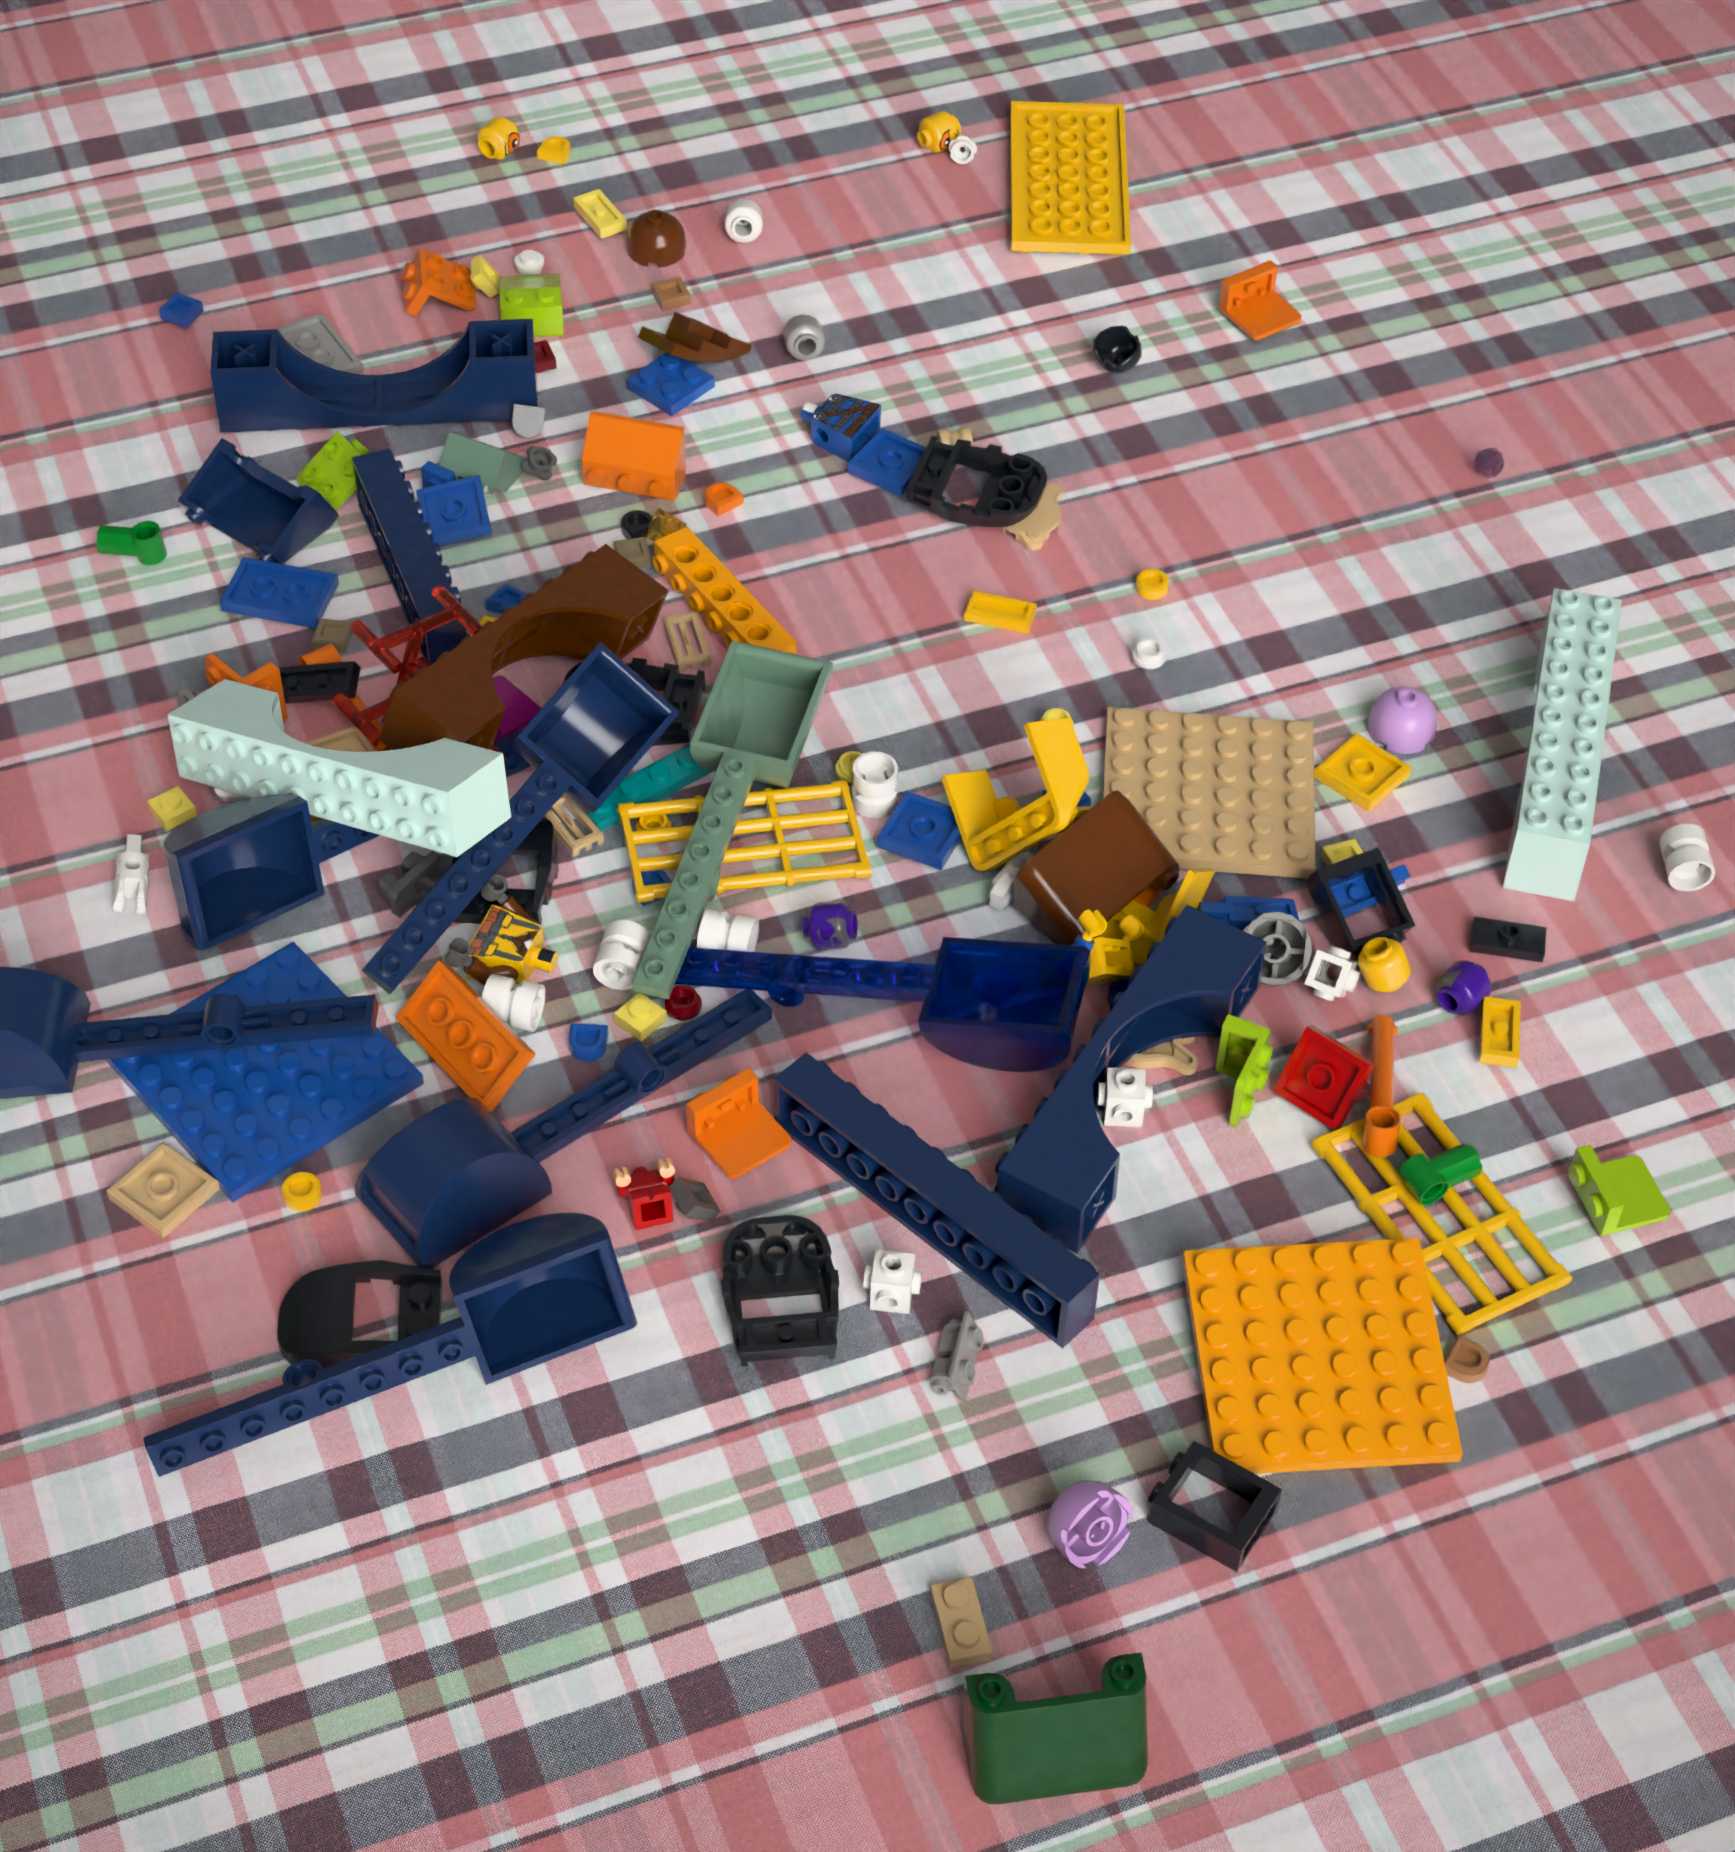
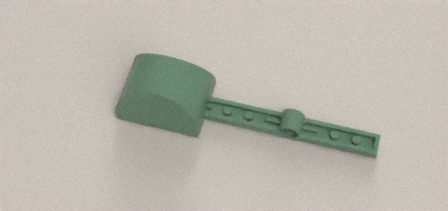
[632,640,833,1000]

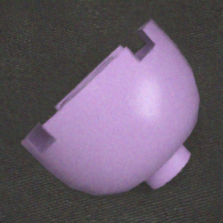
[1367,686,1437,754]
[1048,1480,1133,1568]

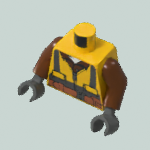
[445,874,558,986]

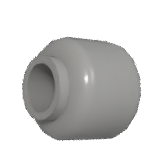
[783,314,825,361]

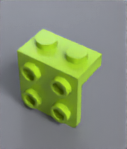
[297,431,369,511]
[1215,1014,1273,1128]
[1568,1144,1671,1236]

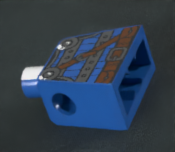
[801,393,881,462]

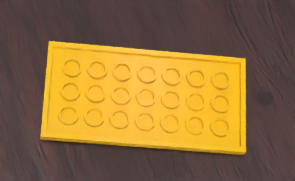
[1010,101,1131,255]

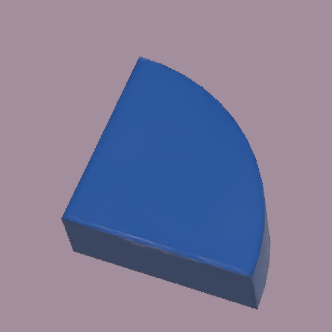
[485,583,527,614]

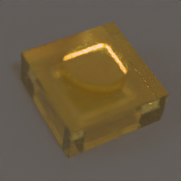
[647,508,686,541]

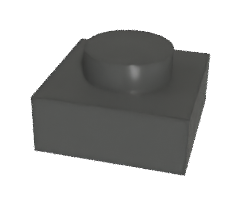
[669,1177,721,1222]

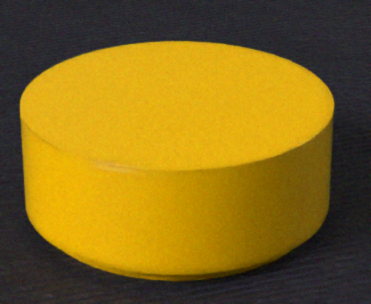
[1135,569,1169,600]
[281,1172,322,1211]

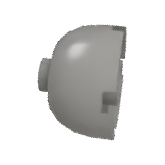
[1243,912,1314,986]

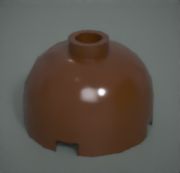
[627,210,686,268]

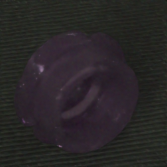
[1474,447,1504,478]

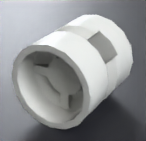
[852,752,898,818]
[1659,824,1715,891]
[697,908,759,965]
[593,920,650,990]
[481,974,545,1032]

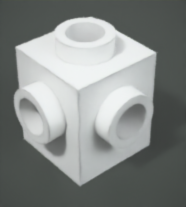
[1304,945,1360,1001]
[1097,1067,1153,1127]
[863,1250,922,1314]

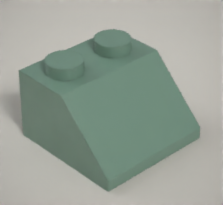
[439,432,527,495]

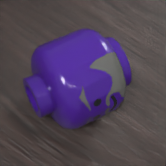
[802,902,858,950]
[1435,960,1491,1015]

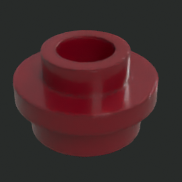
[665,985,702,1021]

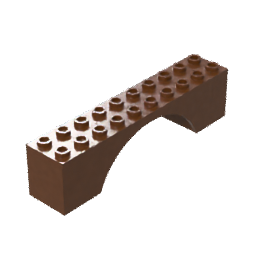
[378,544,669,750]

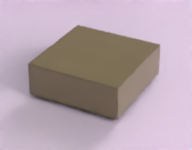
[613,537,652,569]
[311,618,354,654]

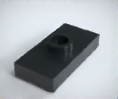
[1470,916,1547,963]

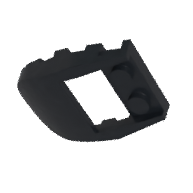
[907,436,1047,527]
[563,658,706,746]
[452,817,559,926]
[721,1215,840,1367]
[277,1260,442,1369]

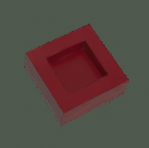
[534,340,557,373]

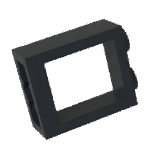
[1304,847,1415,960]
[1147,1441,1282,1572]

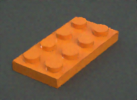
[395,960,536,1112]

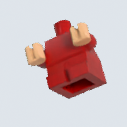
[613,1158,675,1230]

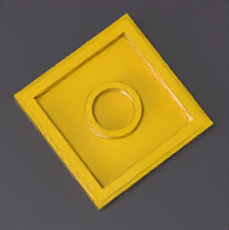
[1314,733,1412,812]

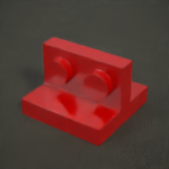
[1273,1025,1375,1130]

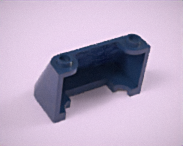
[177,438,339,564]

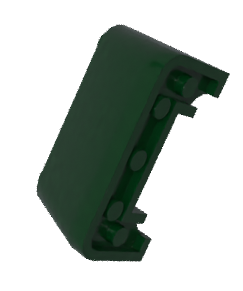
[961,1652,1148,1804]

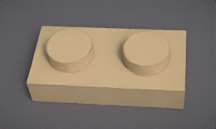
[930,1577,993,1669]

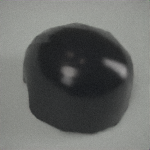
[1093,325,1142,374]

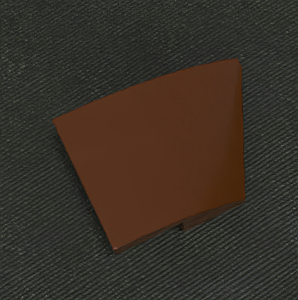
[638,312,752,361]

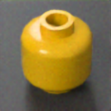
[1358,937,1411,992]

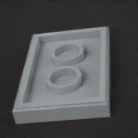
[277,313,364,374]

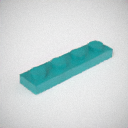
[586,744,712,832]

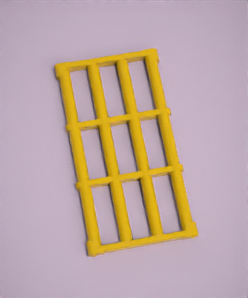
[617,780,872,903]
[1311,1092,1573,1335]

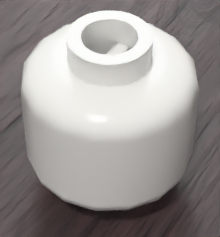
[724,199,763,243]

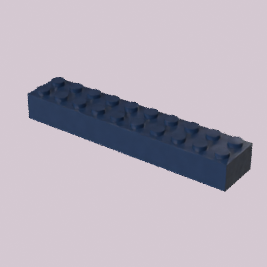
[774,1052,1100,1349]

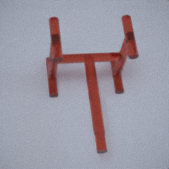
[332,585,508,764]

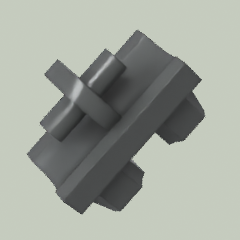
[379,850,443,918]

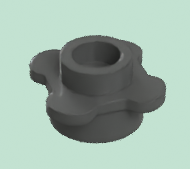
[522,446,557,481]

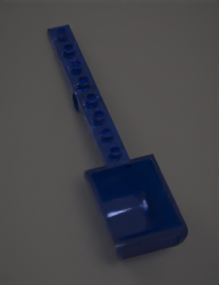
[675,937,1091,1072]

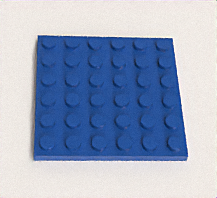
[106,941,424,1203]

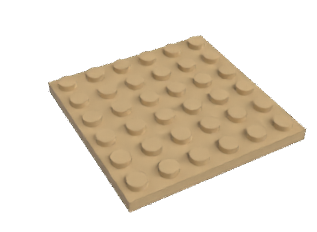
[1103,707,1316,879]

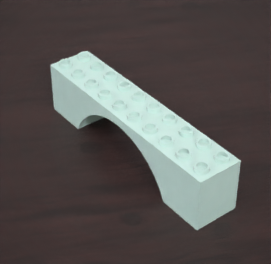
[1503,588,1622,901]
[167,679,511,857]

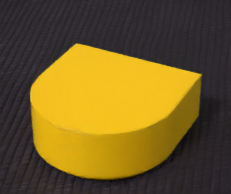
[537,136,571,164]

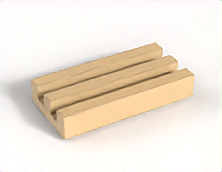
[664,612,711,671]
[544,794,604,857]

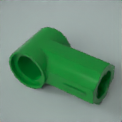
[96,521,167,565]
[1398,1143,1483,1205]

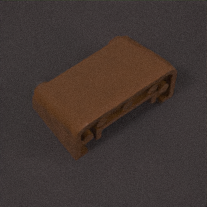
[1014,790,1179,948]

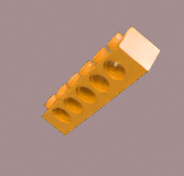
[652,527,797,655]

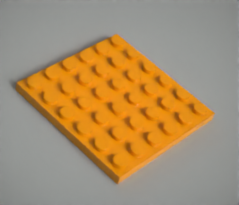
[1182,1238,1463,1474]

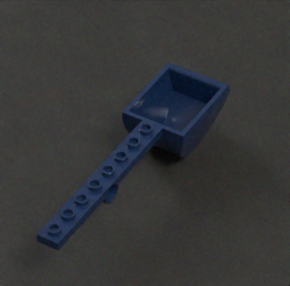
[361,642,680,995]
[164,729,531,951]
[0,967,379,1099]
[354,987,772,1269]
[143,1213,637,1477]

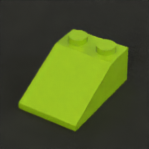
[499,273,564,337]

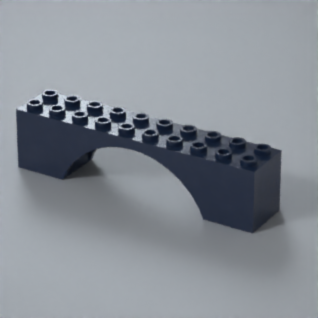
[210,319,538,432]
[994,905,1266,1254]

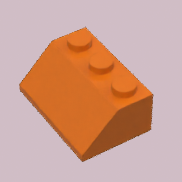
[582,411,686,501]

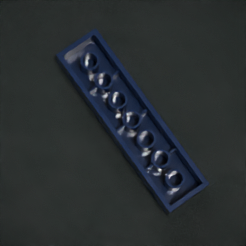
[352,448,472,667]

